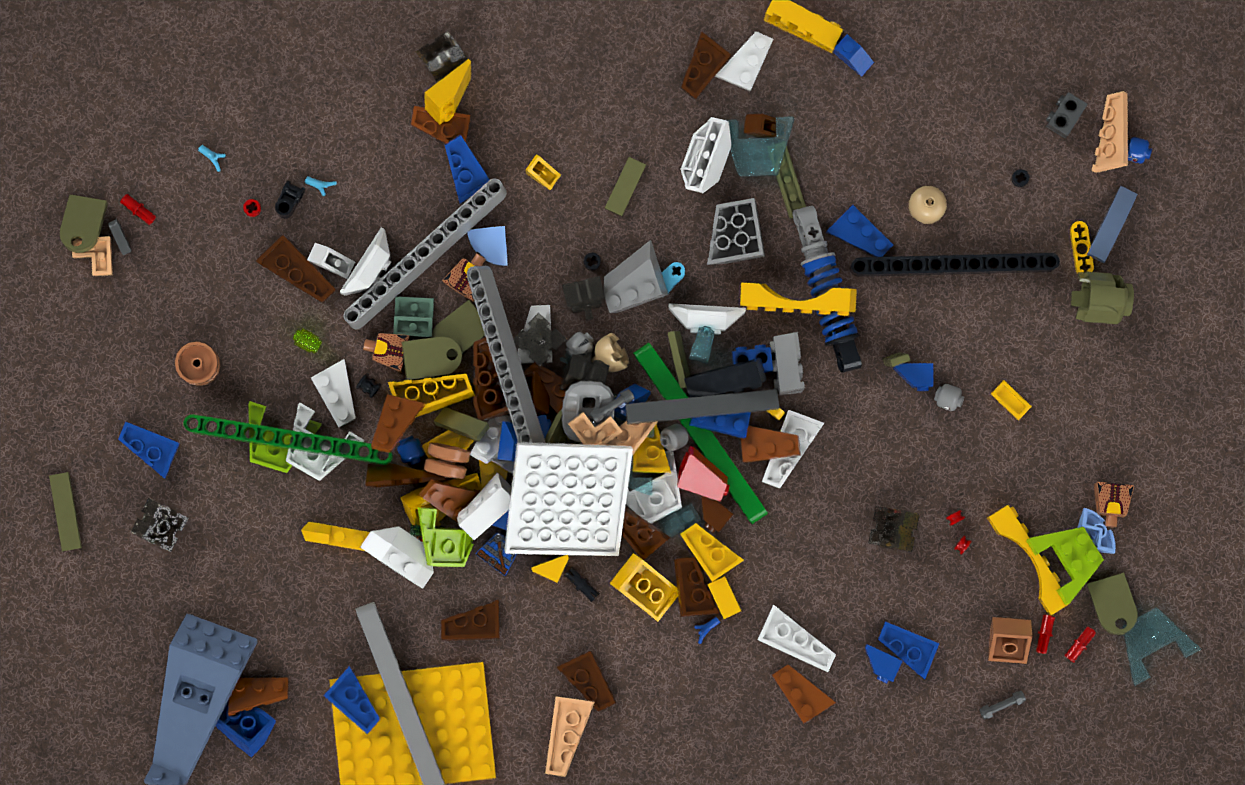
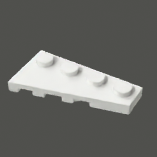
[762,410,824,489]
[758,605,836,672]

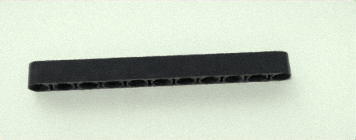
[850,253,1060,277]

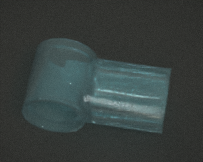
[689,326,715,364]

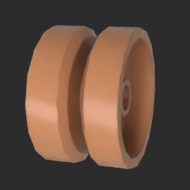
[175,342,221,386]
[424,442,471,479]

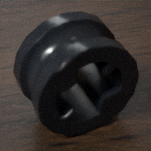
[1011,169,1030,187]
[583,253,601,271]

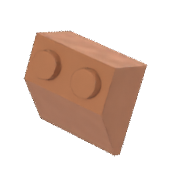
[988,617,1032,664]

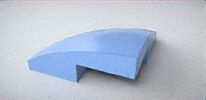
[467,226,508,266]
[1078,508,1116,554]

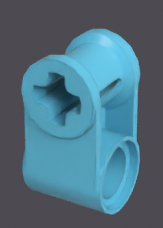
[661,262,685,293]

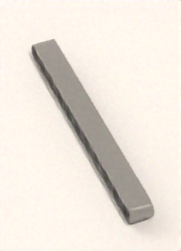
[344,179,507,330]
[467,266,545,443]
[356,602,445,785]

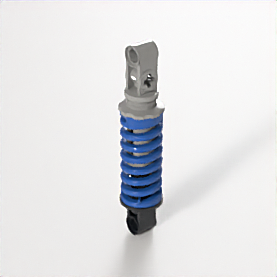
[793,206,862,373]

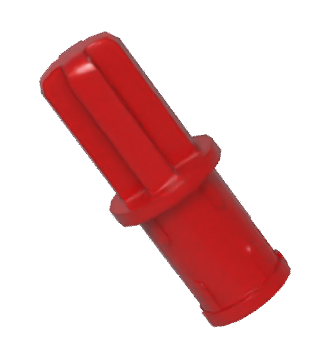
[120,193,156,225]
[1036,615,1055,654]
[1064,627,1096,663]

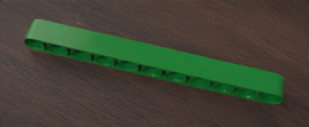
[633,342,768,525]
[183,414,393,465]

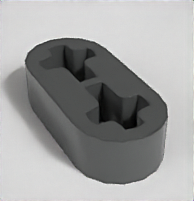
[108,219,132,255]

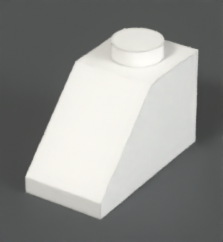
[307,243,355,279]

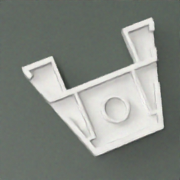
[286,402,365,481]
[626,450,682,524]

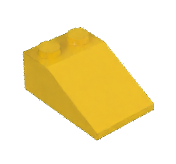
[424,59,471,125]
[610,553,678,621]

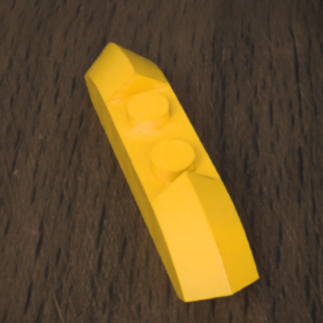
[301,522,370,551]

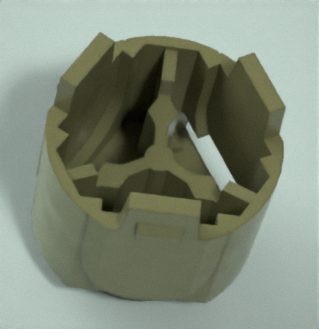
[1071,272,1134,324]

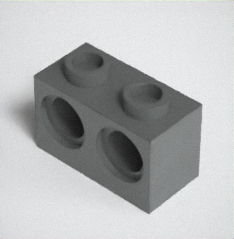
[1046,92,1088,139]

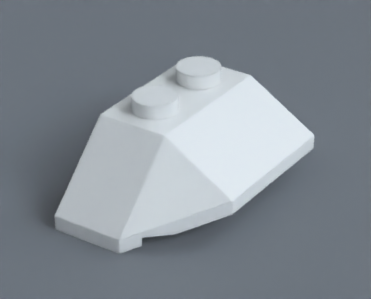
[681,117,732,193]
[340,227,392,296]
[668,303,746,335]
[360,526,434,589]

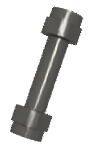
[589,389,635,423]
[979,691,1026,720]

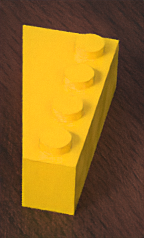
[764,0,843,53]
[388,374,475,418]

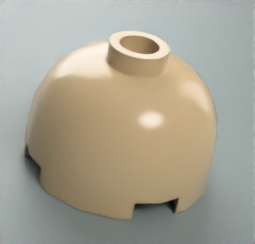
[908,186,947,224]
[594,333,629,372]

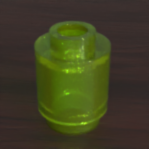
[293,328,322,354]

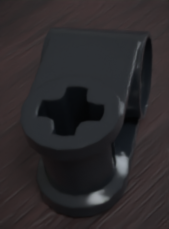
[275,180,305,219]

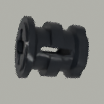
[356,373,382,398]

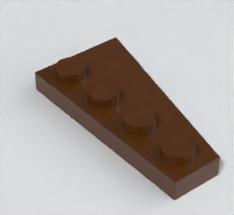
[256,235,336,303]

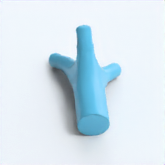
[198,145,226,172]
[305,176,337,196]

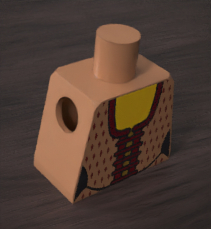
[442,253,486,302]
[363,333,410,372]
[1094,482,1134,528]

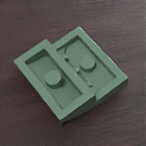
[393,296,434,337]

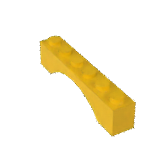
[740,283,857,316]
[987,505,1070,616]

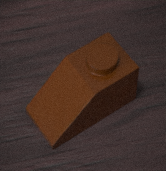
[744,114,788,141]
[525,372,550,416]
[701,495,733,533]

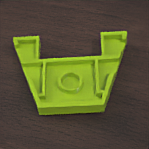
[248,401,322,473]
[418,507,474,567]
[1026,527,1104,605]

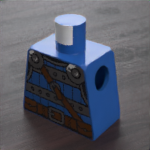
[476,532,517,576]

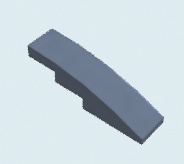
[1087,186,1138,263]

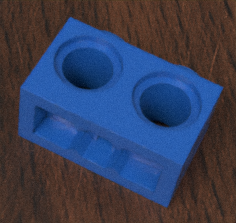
[732,345,773,372]

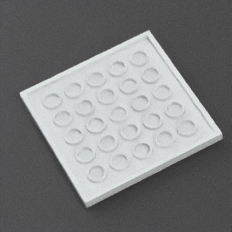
[504,442,633,556]

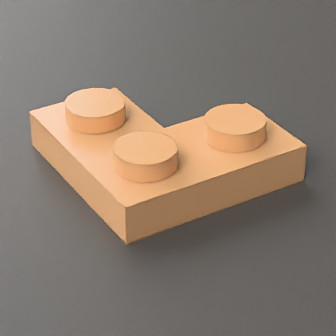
[72,236,113,276]
[568,412,622,445]

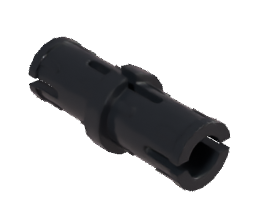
[564,567,600,602]

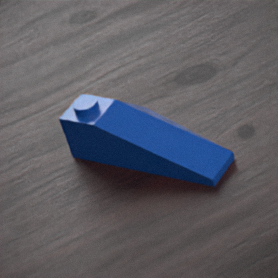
[201,698,276,757]

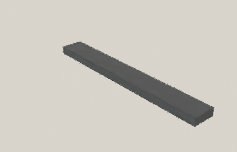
[625,389,780,425]

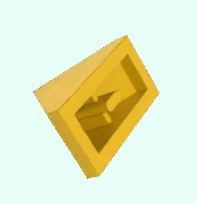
[526,154,561,190]
[531,555,569,583]

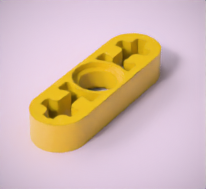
[1070,221,1094,274]

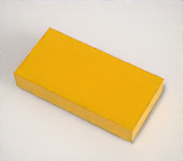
[991,380,1032,420]
[707,576,741,619]

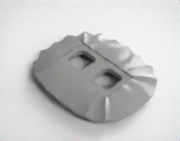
[562,381,615,443]

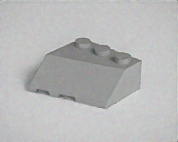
[707,198,765,265]
[604,240,669,313]
[770,332,805,395]

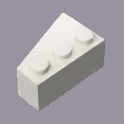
[457,472,512,540]

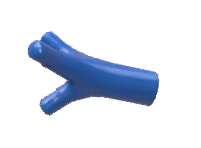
[695,617,720,644]

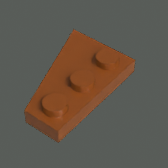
[411,106,471,144]
[419,480,480,523]
[772,664,836,724]
[228,677,289,716]

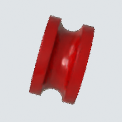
[243,199,261,217]
[946,510,965,526]
[954,535,972,555]

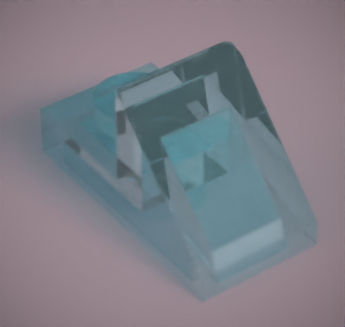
[659,503,701,537]

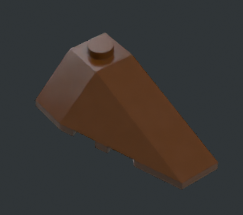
[473,337,509,421]
[365,459,449,488]

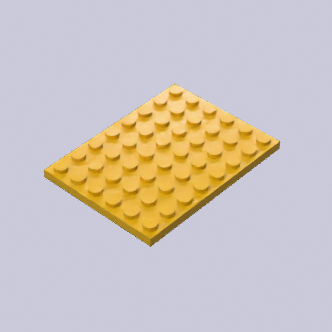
[329,662,496,785]

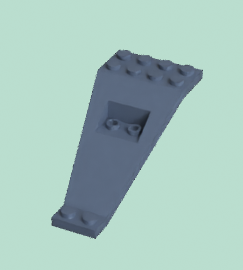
[144,613,258,785]

